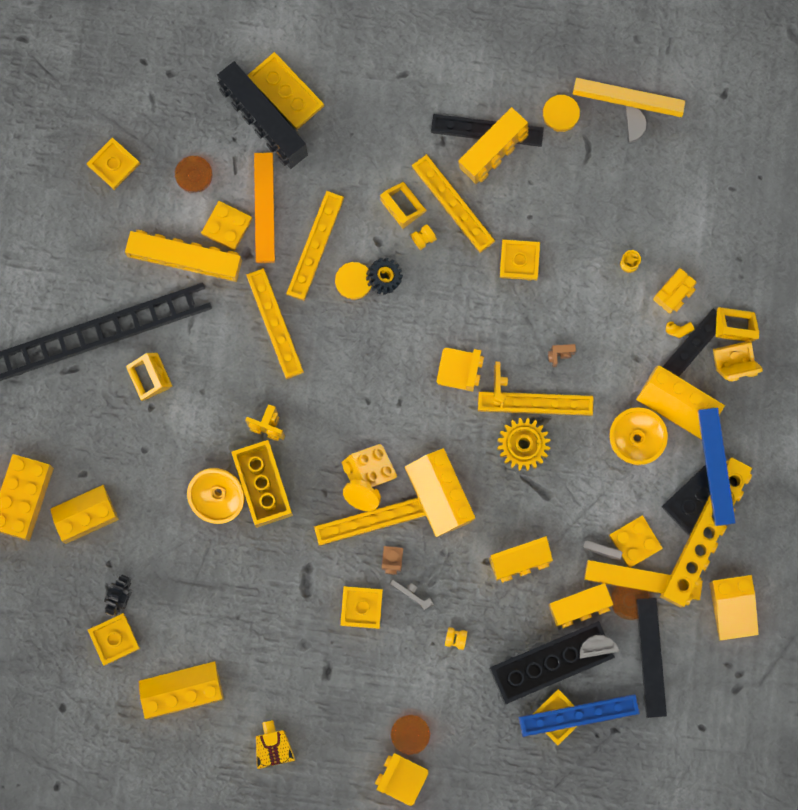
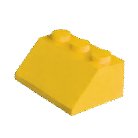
[50,485,119,544]
[489,536,553,583]

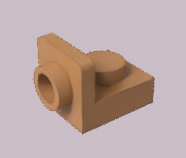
[548,344,576,367]
[382,546,403,575]

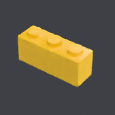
[549,583,613,628]

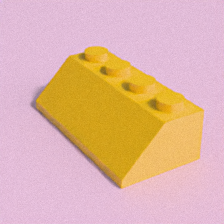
[636,365,725,440]
[404,448,476,537]
[139,661,224,719]

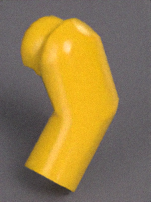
[666,321,695,338]

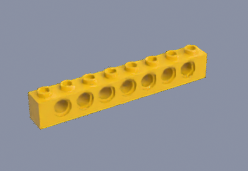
[660,457,752,608]

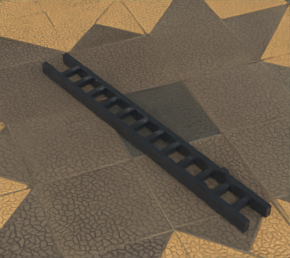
[0,283,212,381]

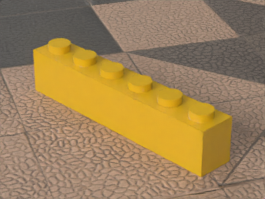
[125,230,242,282]

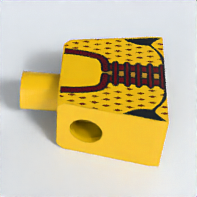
[256,720,296,769]

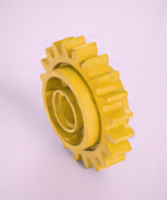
[497,418,550,471]

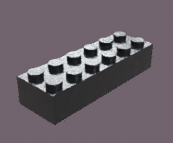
[217,61,308,169]
[489,621,615,705]

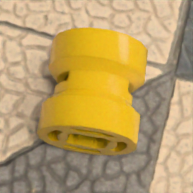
[411,224,437,250]
[620,250,641,273]
[444,627,468,650]

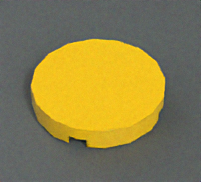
[543,95,580,132]
[335,262,372,300]
[343,479,381,511]

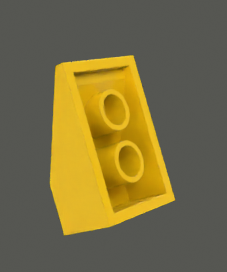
[709,575,759,641]

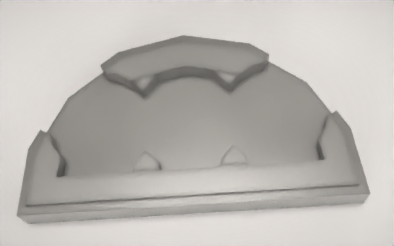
[626,106,646,143]
[583,541,623,560]
[580,635,619,659]

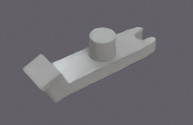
[390,580,434,610]

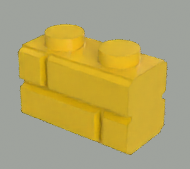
[653,268,697,314]

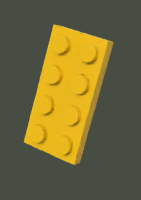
[247,52,324,130]

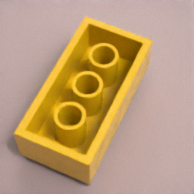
[458,107,528,184]
[231,440,293,528]
[0,454,54,541]

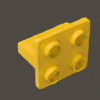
[245,404,285,441]

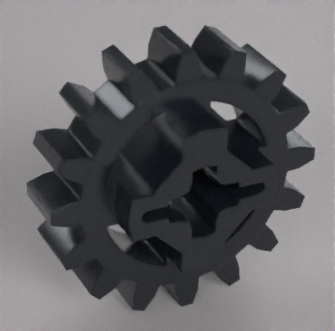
[104,575,132,618]

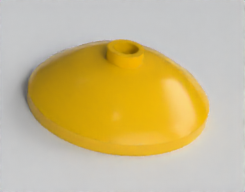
[609,407,668,465]
[187,468,245,524]

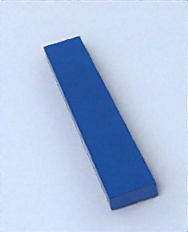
[698,408,736,526]
[518,694,640,737]

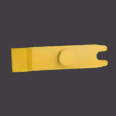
[492,361,508,408]

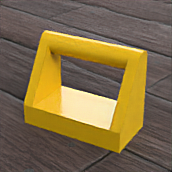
[380,182,427,229]
[716,307,759,342]
[126,353,173,401]

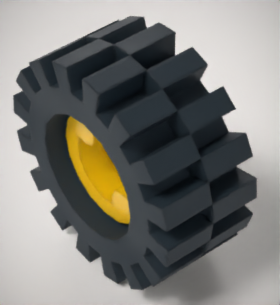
[366,258,403,295]

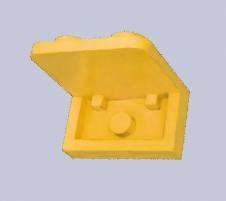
[713,341,763,381]
[436,348,484,392]
[341,444,397,488]
[375,753,428,806]

